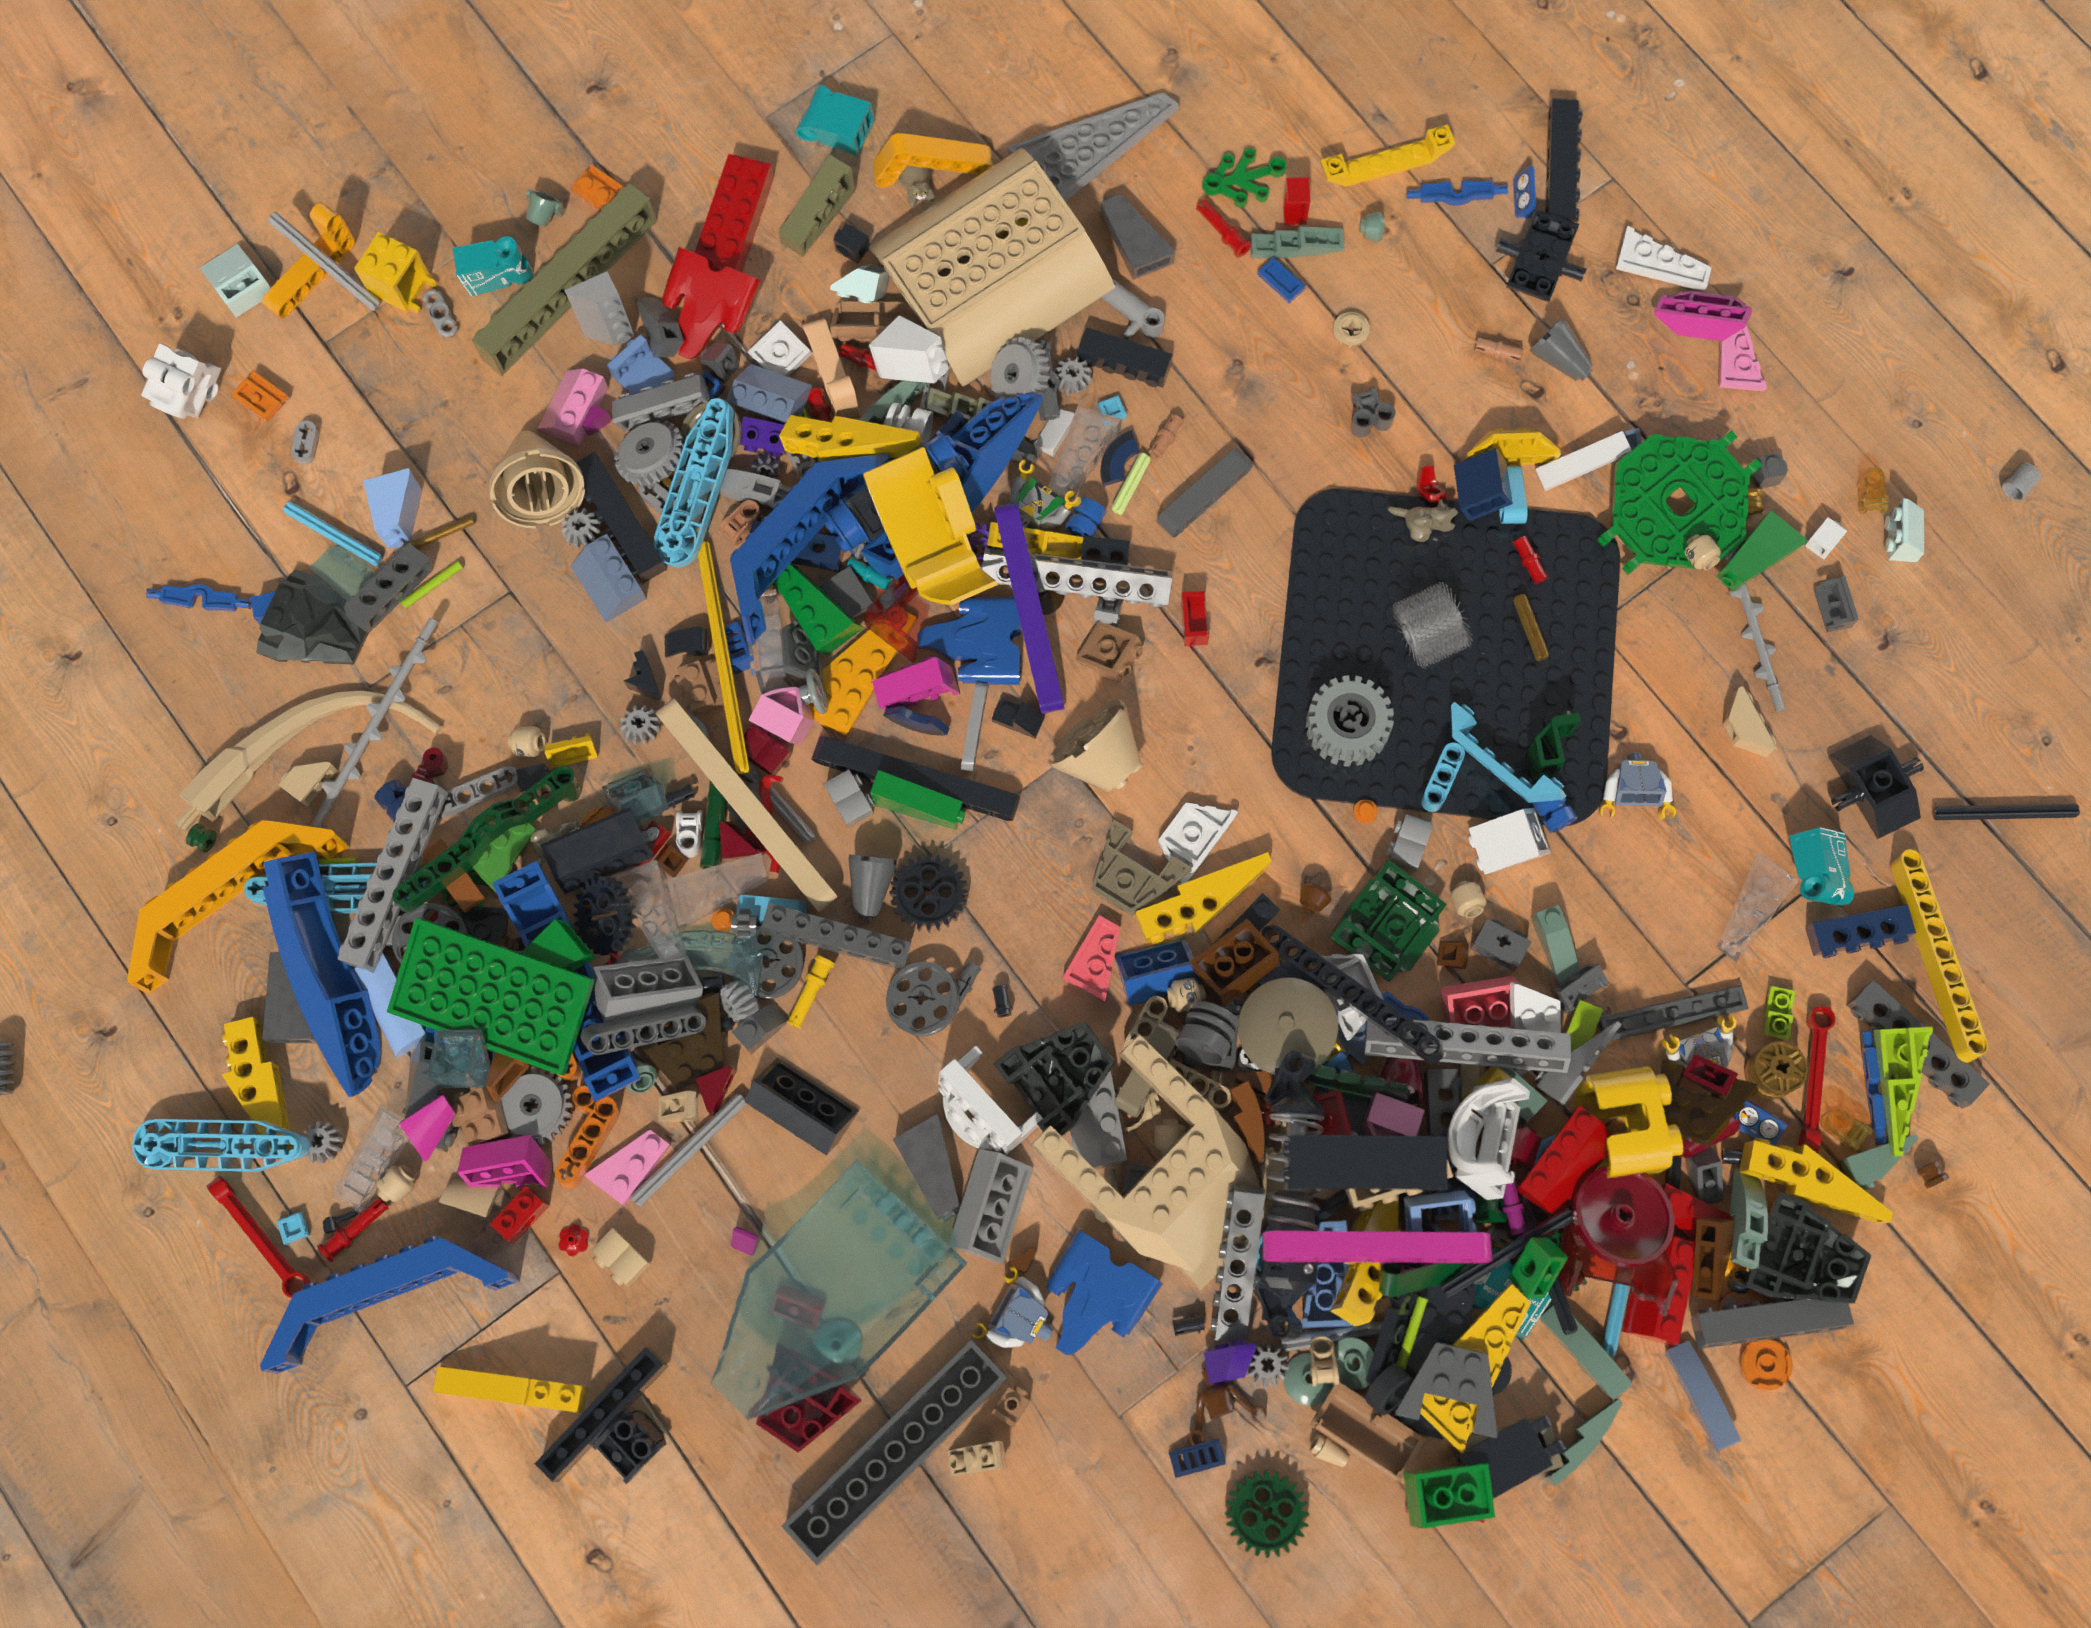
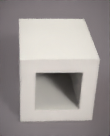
[1805,517,1847,560]

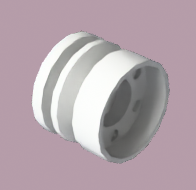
[883,402,933,444]

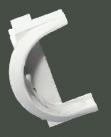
[938,1046,1043,1155]
[1447,1078,1530,1200]

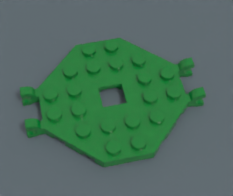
[1597,430,1762,575]

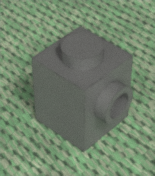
[1752,453,1788,489]

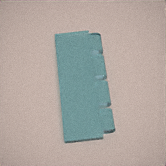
[309,545,389,604]

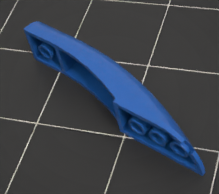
[861,393,1043,579]
[263,851,381,1097]

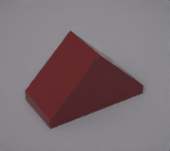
[720,821,766,859]
[1682,1054,1738,1096]
[696,1066,736,1116]

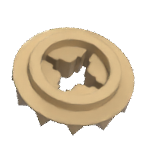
[1333,312,1370,347]

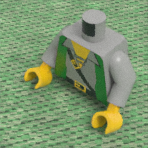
[1010,460,1081,530]

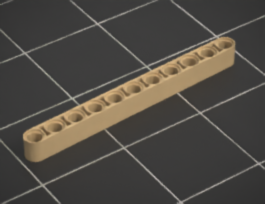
[655,698,838,912]

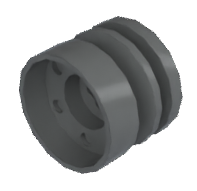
[1175,1001,1240,1066]

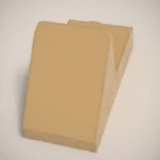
[658,1091,698,1122]

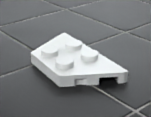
[1158,803,1238,884]
[1312,954,1384,1041]
[1510,982,1561,1076]

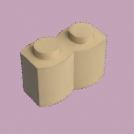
[591,1228,651,1287]

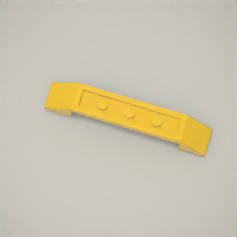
[1320,125,1456,187]

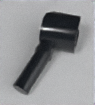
[323,1209,358,1233]

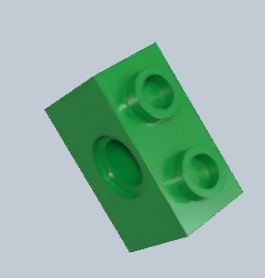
[1508,1238,1568,1299]

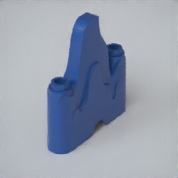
[917,596,1021,685]
[1047,1229,1163,1355]

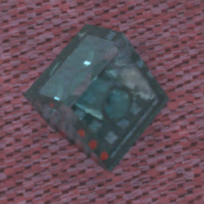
[602,769,669,822]
[426,1029,490,1088]

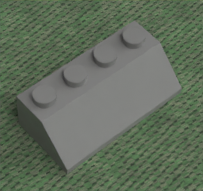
[565,271,635,346]
[612,373,710,432]
[592,955,703,1022]
[1070,1070,1127,1170]
[948,1149,1033,1264]

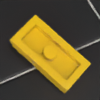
[544,733,598,768]

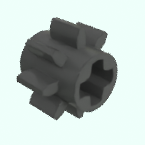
[751,453,780,478]
[731,909,758,939]

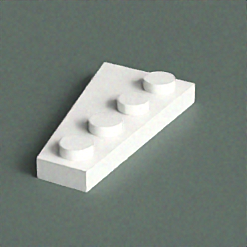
[1616,226,1712,291]

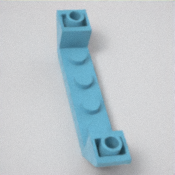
[1451,702,1566,803]

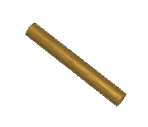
[406,516,475,549]

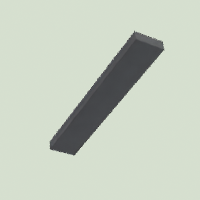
[1598,985,1749,1042]

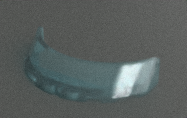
[615,930,762,996]

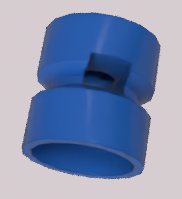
[1065,497,1106,537]
[1532,798,1578,833]

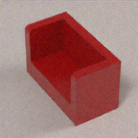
[1283,177,1311,225]
[1180,591,1209,646]

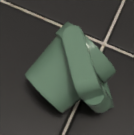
[526,189,565,226]

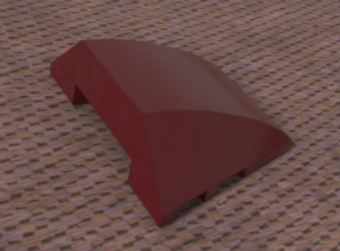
[756,1343,862,1453]

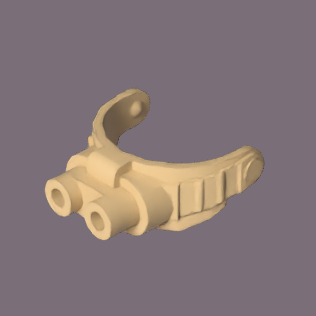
[1114,1087,1161,1133]

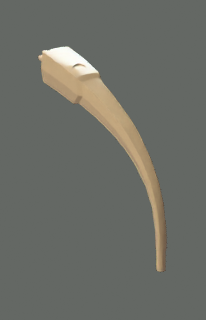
[174,691,442,832]

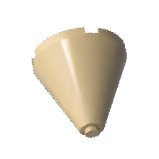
[489,431,585,528]

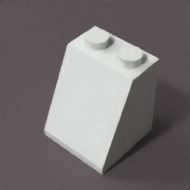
[869,315,949,383]
[1468,808,1551,874]

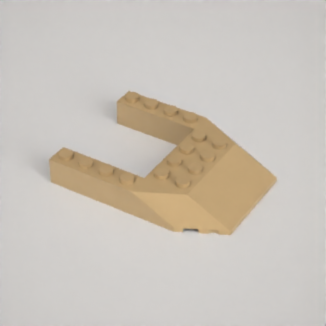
[1031,1035,1260,1272]

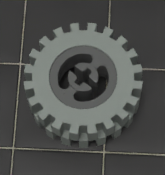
[1306,675,1394,766]

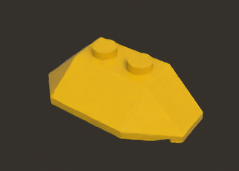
[1465,427,1561,465]

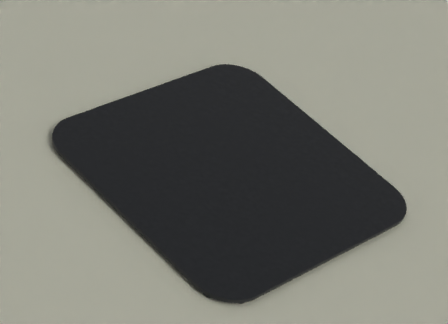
[1271,489,1620,827]

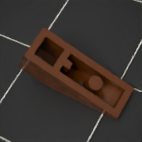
[1692,1216,1734,1300]

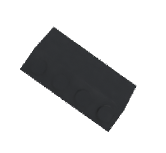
[540,807,654,894]
[744,1058,859,1156]

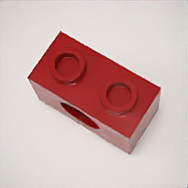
[490,1186,549,1244]

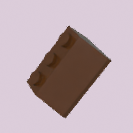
[1189,919,1279,1008]

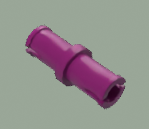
[1503,1181,1527,1235]

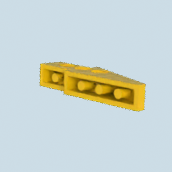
[779,415,922,462]
[1135,852,1272,944]
[222,1017,296,1161]
[1739,1138,1893,1224]
[1330,1194,1399,1327]
[433,1367,588,1413]

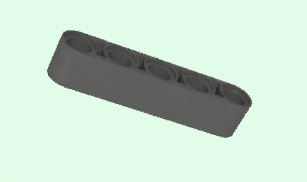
[1156,448,1254,538]
[581,1004,706,1055]

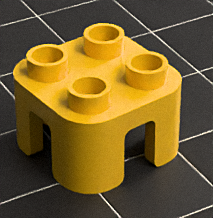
[1575,1066,1683,1178]

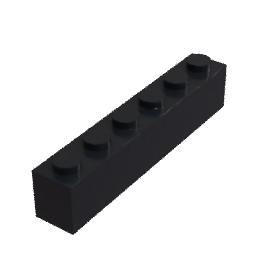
[1545,98,1582,222]
[576,452,667,583]
[534,1347,669,1482]

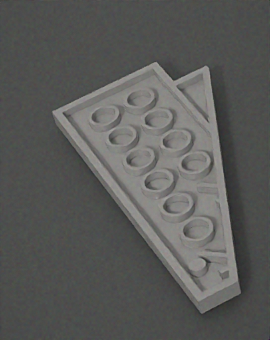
[1007,92,1179,202]

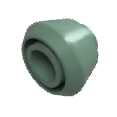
[1360,211,1384,243]
[626,1061,657,1093]

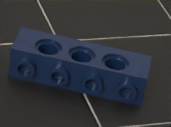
[750,520,845,572]
[1805,905,1916,958]

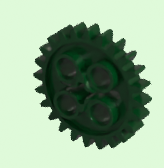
[1224,1470,1310,1558]

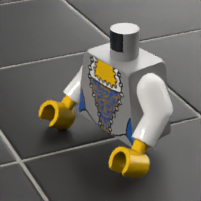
[1660,1014,1736,1077]

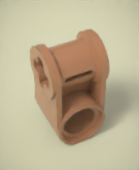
[719,500,763,545]

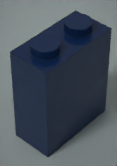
[1453,448,1513,521]

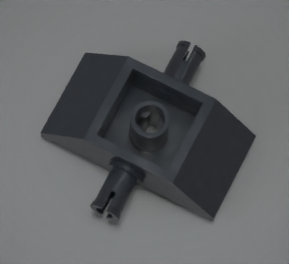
[1496,209,1587,302]
[1828,735,1924,839]

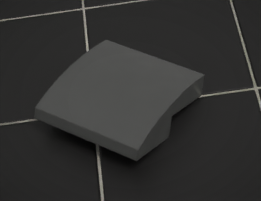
[820,566,874,618]

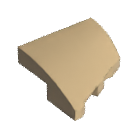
[439,1178,504,1218]

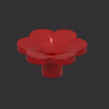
[558,1224,589,1257]

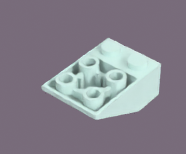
[200,244,270,318]

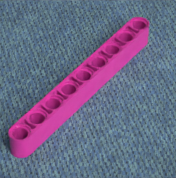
[1262,1231,1492,1263]

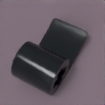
[664,627,709,658]

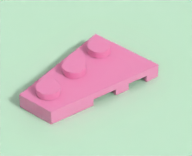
[1719,325,1767,391]
[584,1130,671,1206]

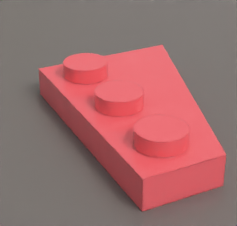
[1063,915,1120,1003]

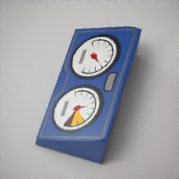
[1513,166,1536,218]
[1733,1100,1788,1146]

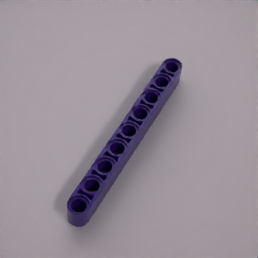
[994,502,1065,714]

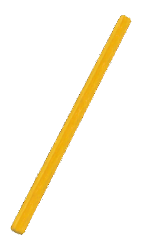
[698,541,750,775]

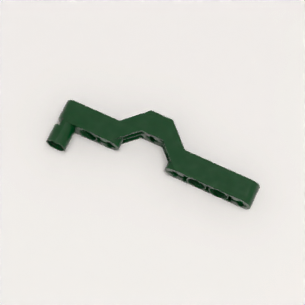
[392,766,581,912]

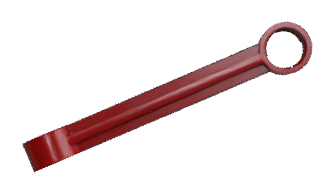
[1799,1006,1836,1153]
[206,1176,311,1298]

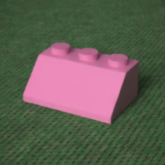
[537,369,608,446]

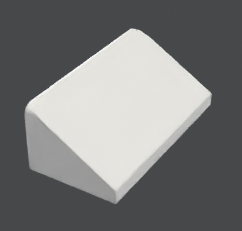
[1033,409,1076,457]

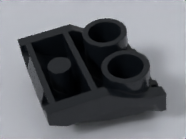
[592,1406,667,1484]

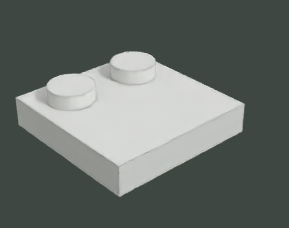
[748,321,812,377]

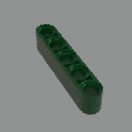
[1379,1263,1475,1297]

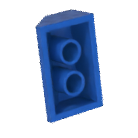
[1115,937,1200,1005]

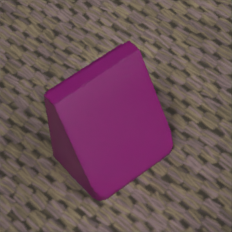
[583,405,611,436]
[731,1227,761,1255]

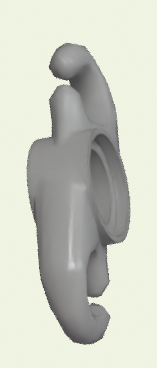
[422,289,458,338]

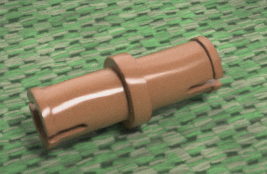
[1475,337,1523,363]
[1149,414,1183,459]

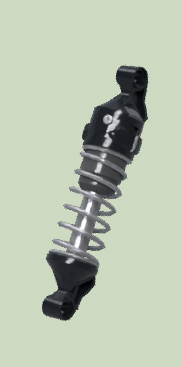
[1255,1051,1326,1339]

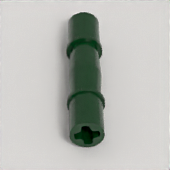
[700,781,728,870]

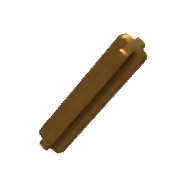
[1513,594,1549,661]

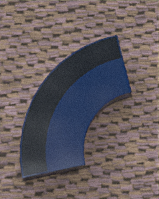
[1100,430,1139,487]
[883,706,950,736]

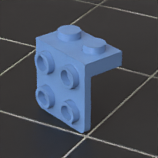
[607,335,675,395]

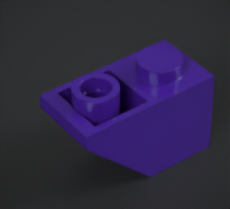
[1204,1340,1256,1384]

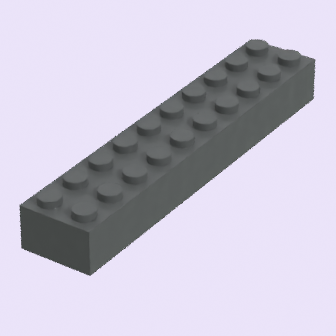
[781,1340,1008,1566]

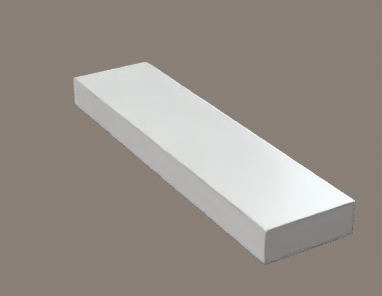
[1535,431,1632,491]

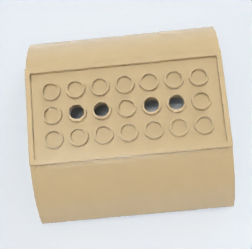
[869,148,1115,387]

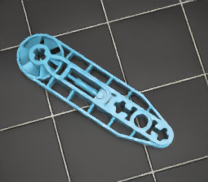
[653,398,734,568]
[244,863,429,914]
[132,1119,310,1172]

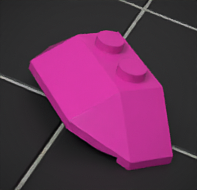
[1654,291,1752,341]

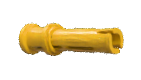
[786,955,835,1029]

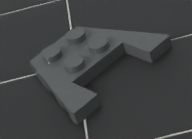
[1395,1342,1497,1438]

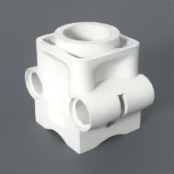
[141,343,221,419]

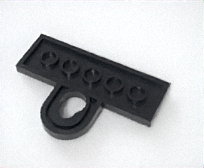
[1394,1284,1512,1440]

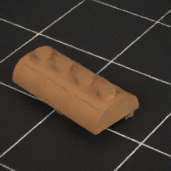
[831,301,924,342]
[1310,1382,1426,1484]

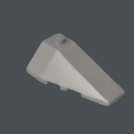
[1535,1021,1622,1105]

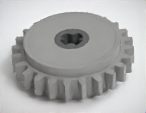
[990,337,1050,399]
[614,420,685,486]
[500,1067,574,1146]

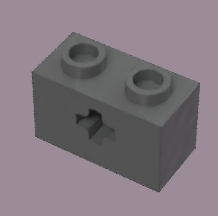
[1471,919,1531,972]

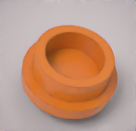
[1353,800,1378,824]
[711,908,735,932]

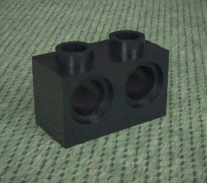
[1081,536,1130,566]

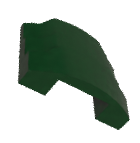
[1328,860,1447,982]

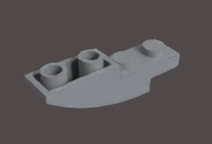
[710,468,791,508]

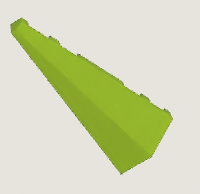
[1873,1027,1933,1156]

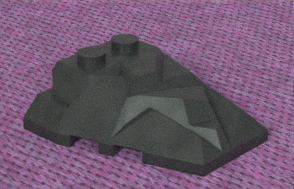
[256,569,368,665]
[993,1022,1115,1136]
[1745,1192,1872,1304]

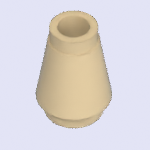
[1309,1433,1350,1467]

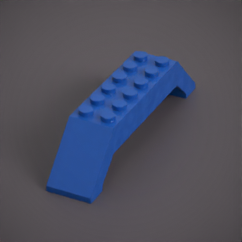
[730,453,890,645]
[492,861,641,1102]
[260,1236,520,1374]

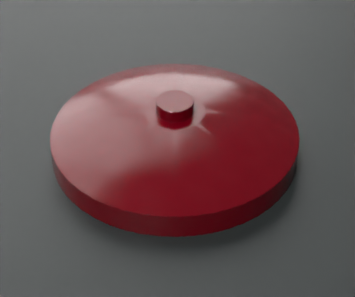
[1572,1165,1675,1267]

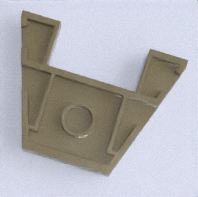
[1091,820,1192,916]

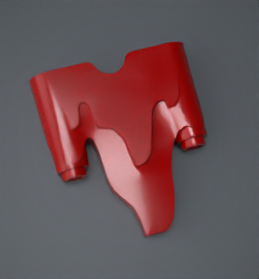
[662,247,761,360]

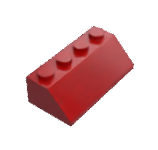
[1516,1106,1613,1217]
[1622,1236,1695,1346]

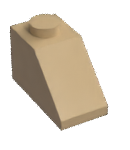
[279,761,338,808]

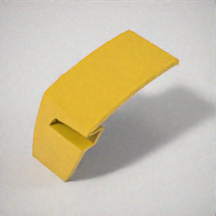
[862,447,998,605]

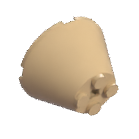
[1048,699,1143,792]

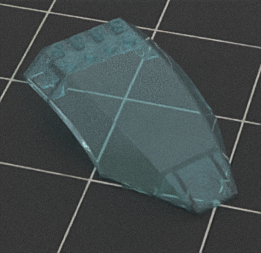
[711,1160,968,1420]

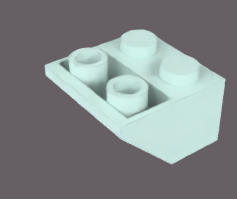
[830,264,889,304]
[1885,499,1924,562]

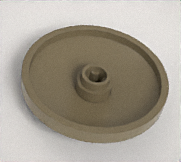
[1238,978,1339,1076]

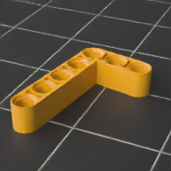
[873,133,993,187]
[262,202,355,318]

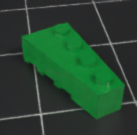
[774,563,864,655]

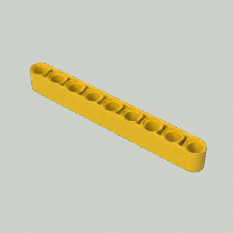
[1891,849,1988,1063]

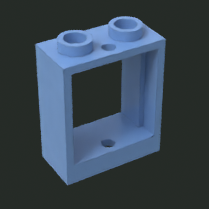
[1404,1190,1477,1233]

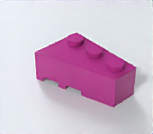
[872,656,960,710]
[457,1135,553,1188]

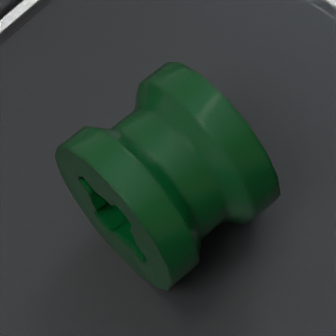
[186,823,217,853]

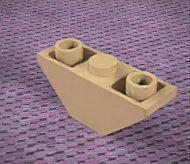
[1723,686,1777,757]
[948,1441,1007,1477]

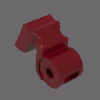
[411,748,448,785]

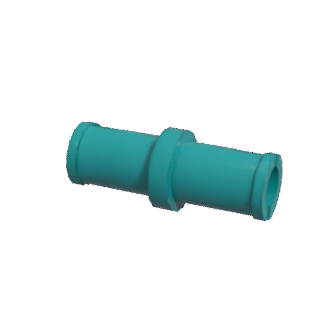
[846,557,893,591]

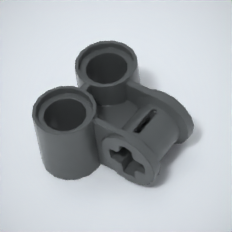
[1351,387,1396,438]

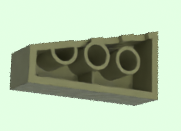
[779,154,855,257]

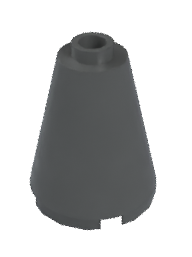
[1530,318,1593,381]
[848,854,897,921]

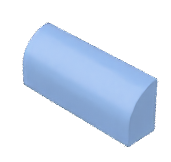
[354,952,426,1058]

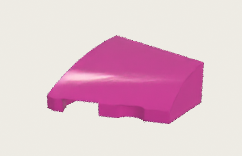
[399,1093,456,1162]

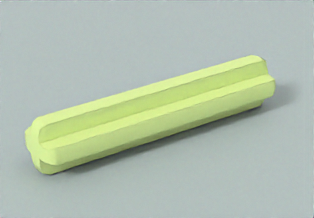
[1111,453,1151,515]

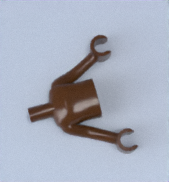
[1189,1369,1267,1446]

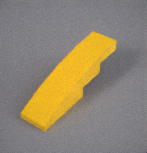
[987,522,1083,559]

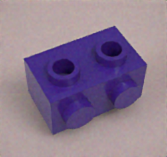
[739,417,787,458]

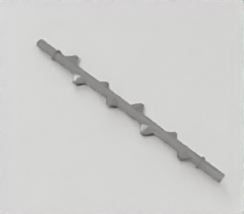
[1723,549,1785,712]
[311,618,438,828]

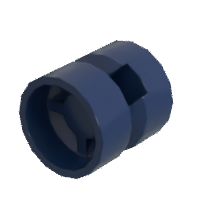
[374,779,420,822]

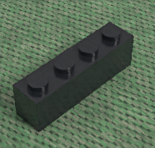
[1077,327,1173,388]

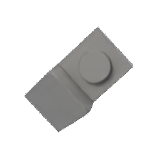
[1094,596,1124,628]

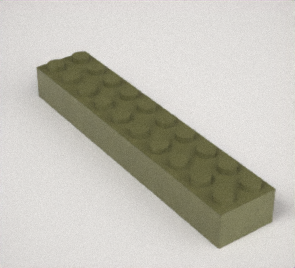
[472,183,657,376]

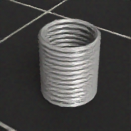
[2002,462,2042,500]

